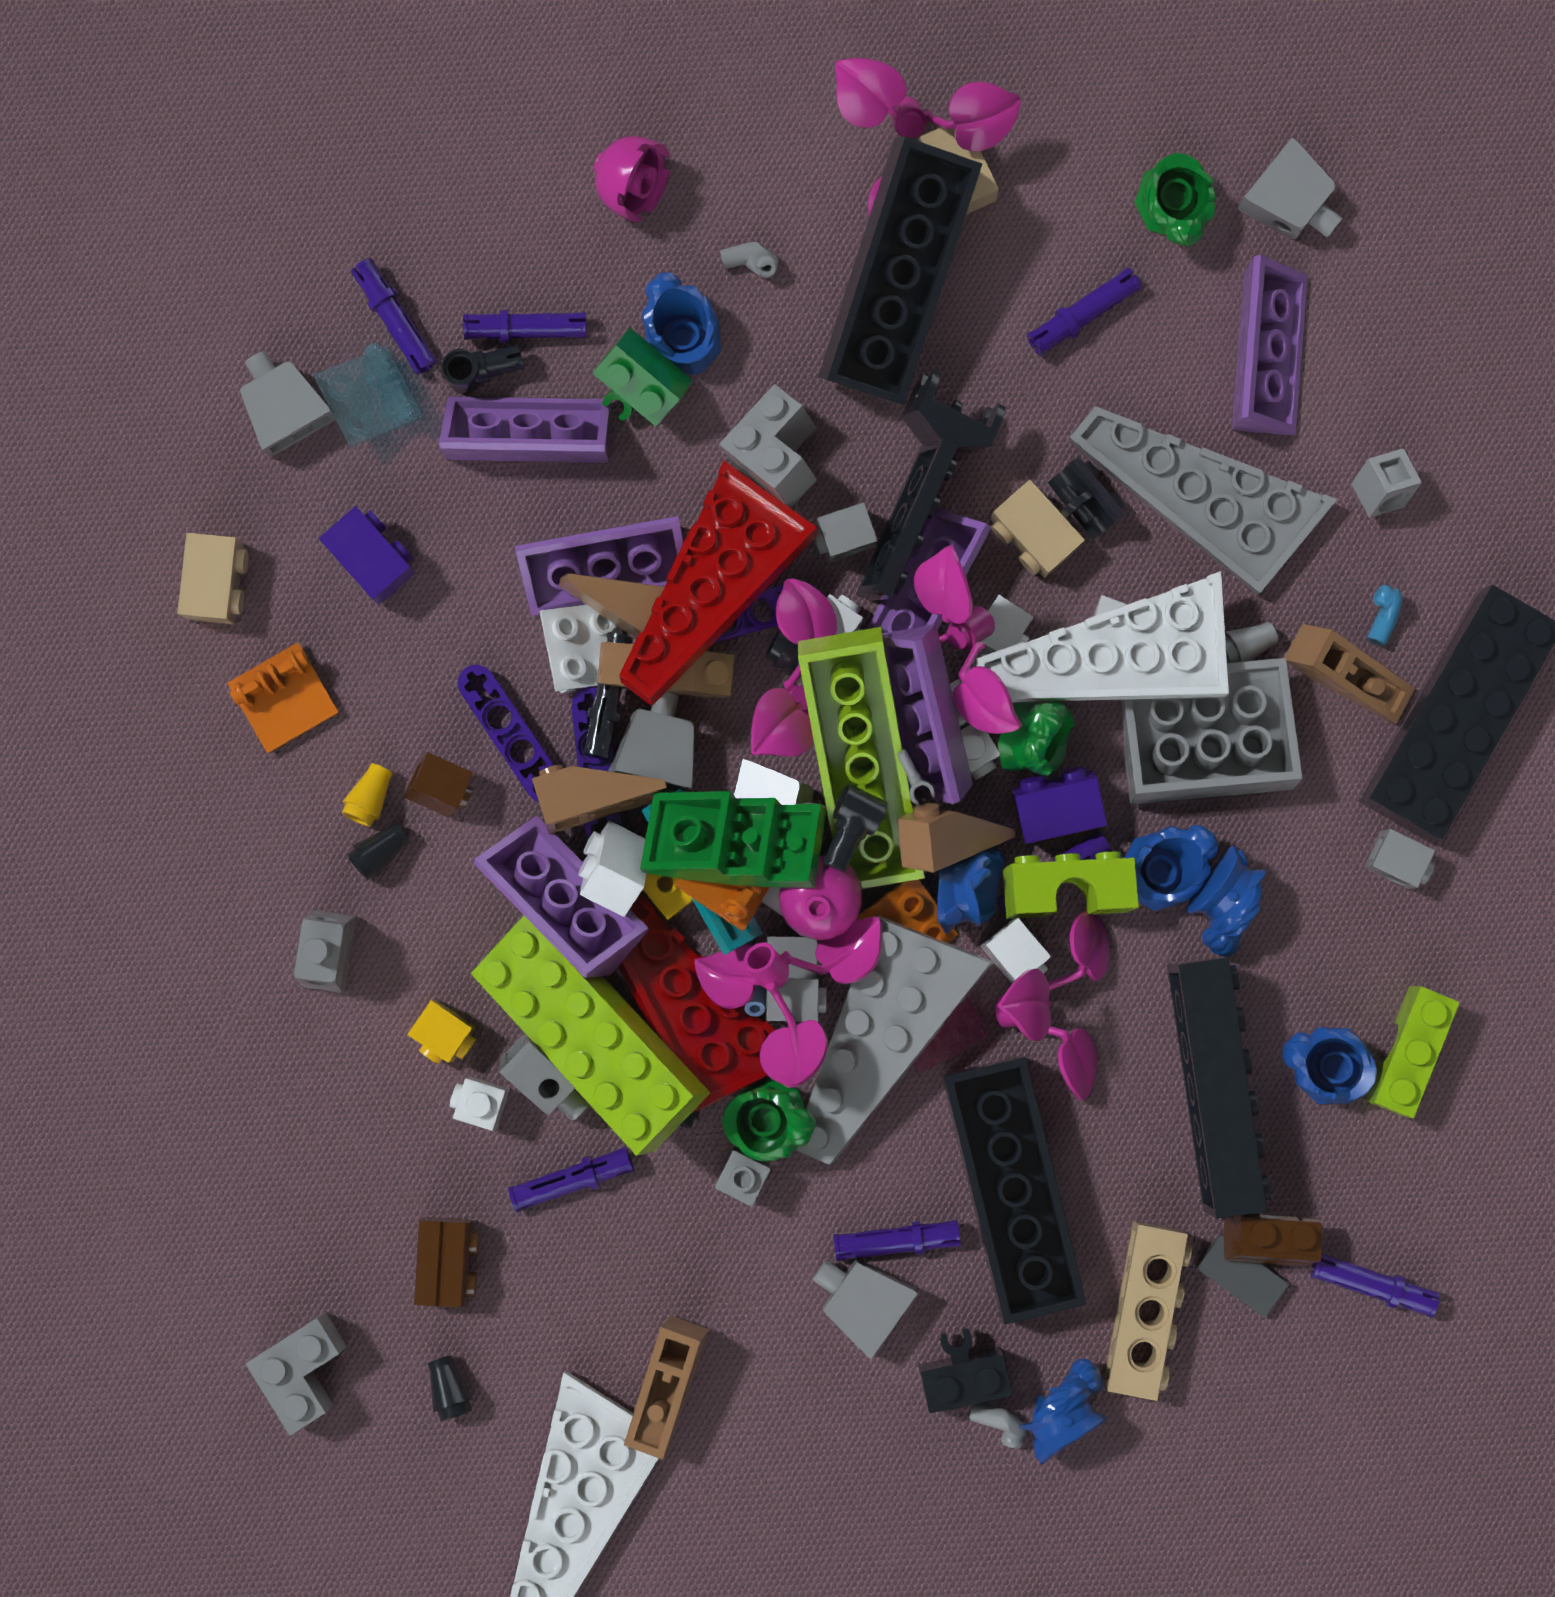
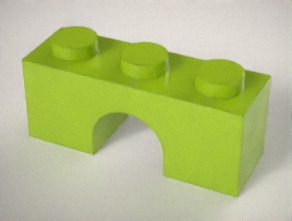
[1003,851,1139,919]
[1364,986,1460,1119]

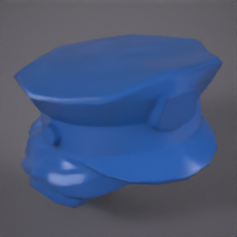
[642,272,721,375]
[1125,825,1218,911]
[937,846,1006,934]
[1188,846,1266,957]
[1282,1027,1377,1104]
[1019,1358,1107,1464]

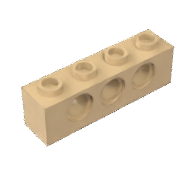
[1103,1221,1192,1401]

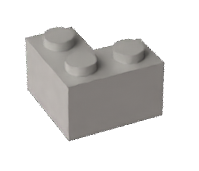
[719,384,817,508]
[765,937,826,1022]
[246,1312,347,1436]

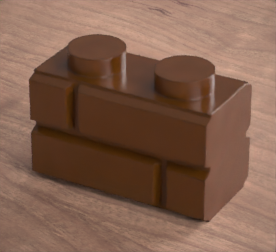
[1224,1214,1322,1267]
[414,1217,480,1308]

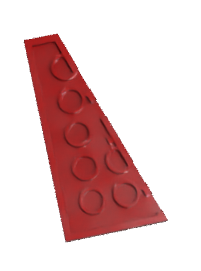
[619,461,817,706]
[618,893,775,1113]

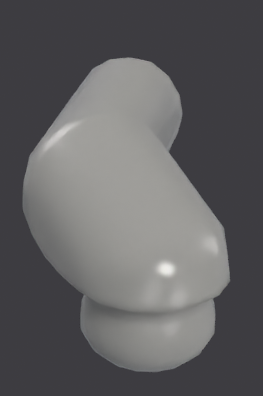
[720,242,779,278]
[970,1402,1027,1449]

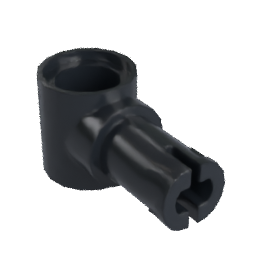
[441,344,525,394]
[822,784,888,873]

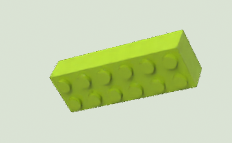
[798,627,925,889]
[471,916,710,1156]

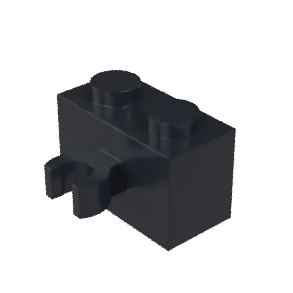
[918,1327,1012,1414]

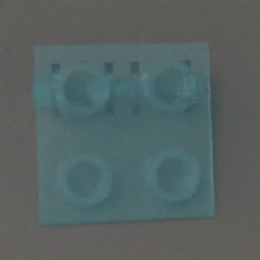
[313,343,423,447]

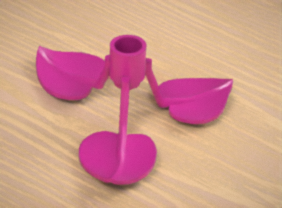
[835,58,1021,216]
[883,545,1023,734]
[751,579,837,757]
[995,908,1110,1101]
[695,917,882,1088]

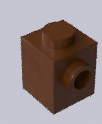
[403,752,473,817]

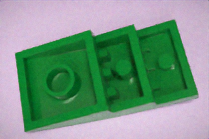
[640,791,826,888]

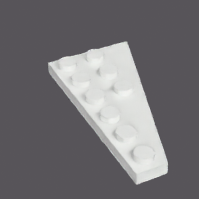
[974,571,1229,702]
[510,1371,658,1597]

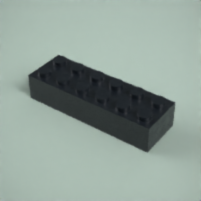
[818,136,983,405]
[1359,584,1555,843]
[1167,958,1271,1219]
[941,1055,1087,1325]

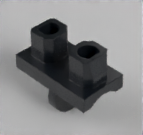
[1048,456,1125,540]

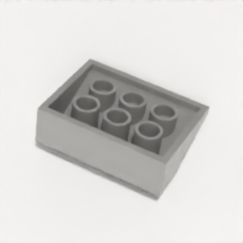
[1121,658,1302,805]

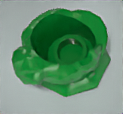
[1134,153,1216,247]
[998,701,1075,776]
[722,1077,816,1162]

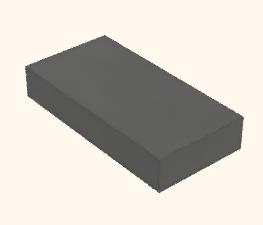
[1195,1234,1289,1318]

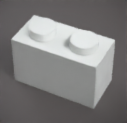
[578,820,647,917]
[980,918,1051,984]

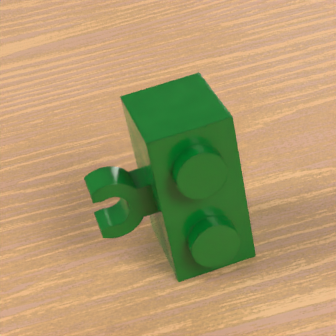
[593,327,692,427]

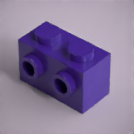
[318,506,415,605]
[1012,767,1107,844]

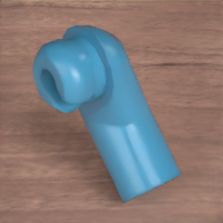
[1366,585,1404,647]

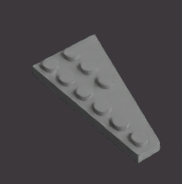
[1068,406,1337,595]
[796,916,994,1165]

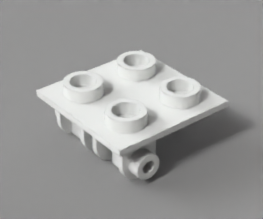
[540,605,623,694]

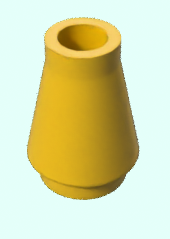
[341,763,393,827]

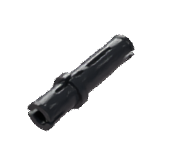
[583,632,633,759]

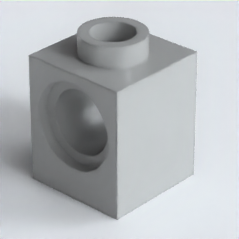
[1351,448,1422,518]
[814,502,877,563]
[1364,829,1435,889]
[715,1147,771,1207]

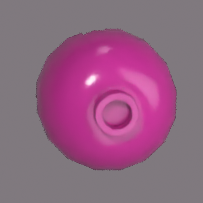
[594,135,670,222]
[779,856,863,940]

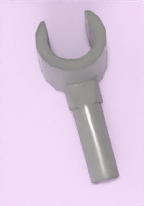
[897,749,935,805]

